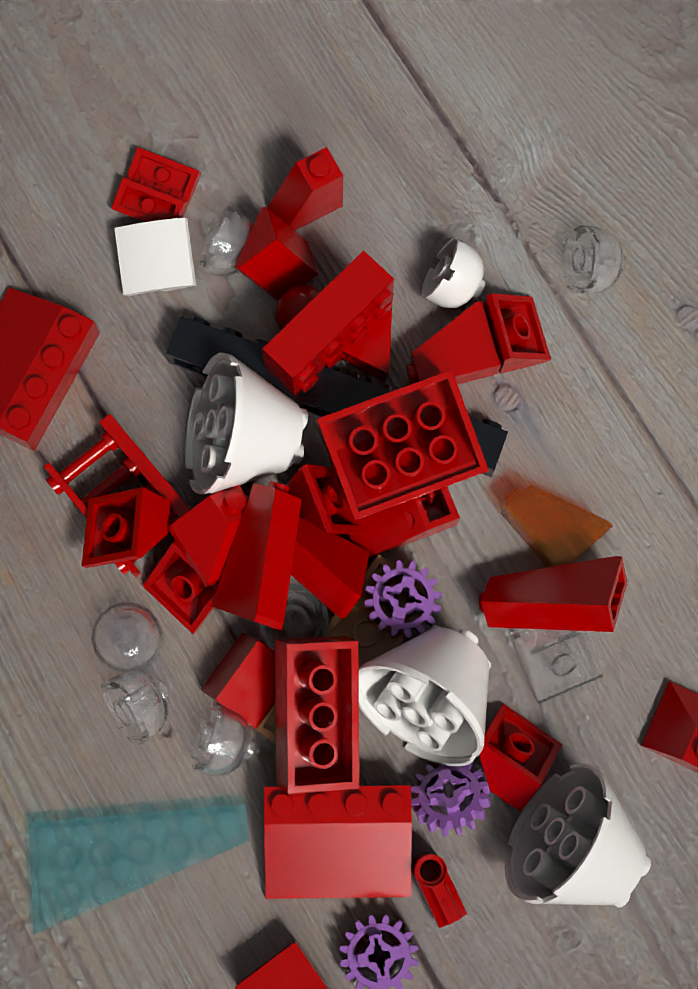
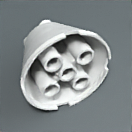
[185,353,308,495]
[359,625,491,766]
[504,764,651,908]

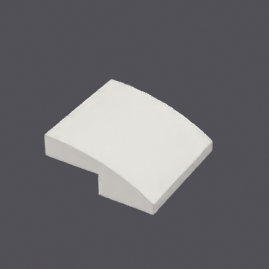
[114,218,196,296]

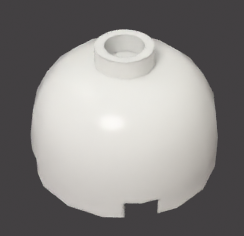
[421,238,485,308]

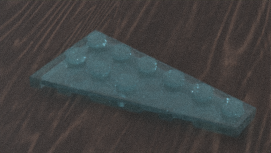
[29,804,250,934]

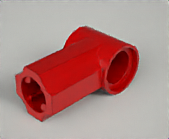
[411,852,467,928]

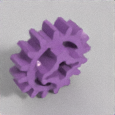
[364,560,442,639]
[411,763,491,837]
[339,914,419,989]

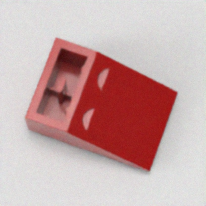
[348,487,460,559]

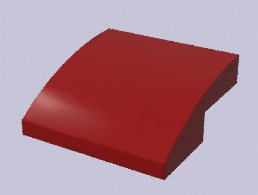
[111,147,202,222]

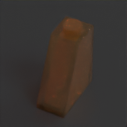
[501,484,613,567]

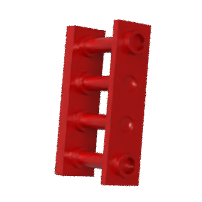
[44,414,191,578]

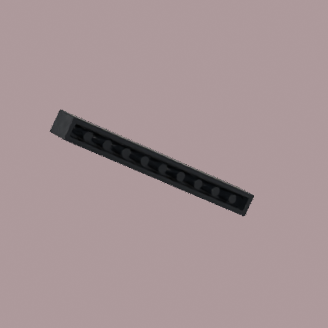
[166,316,508,477]

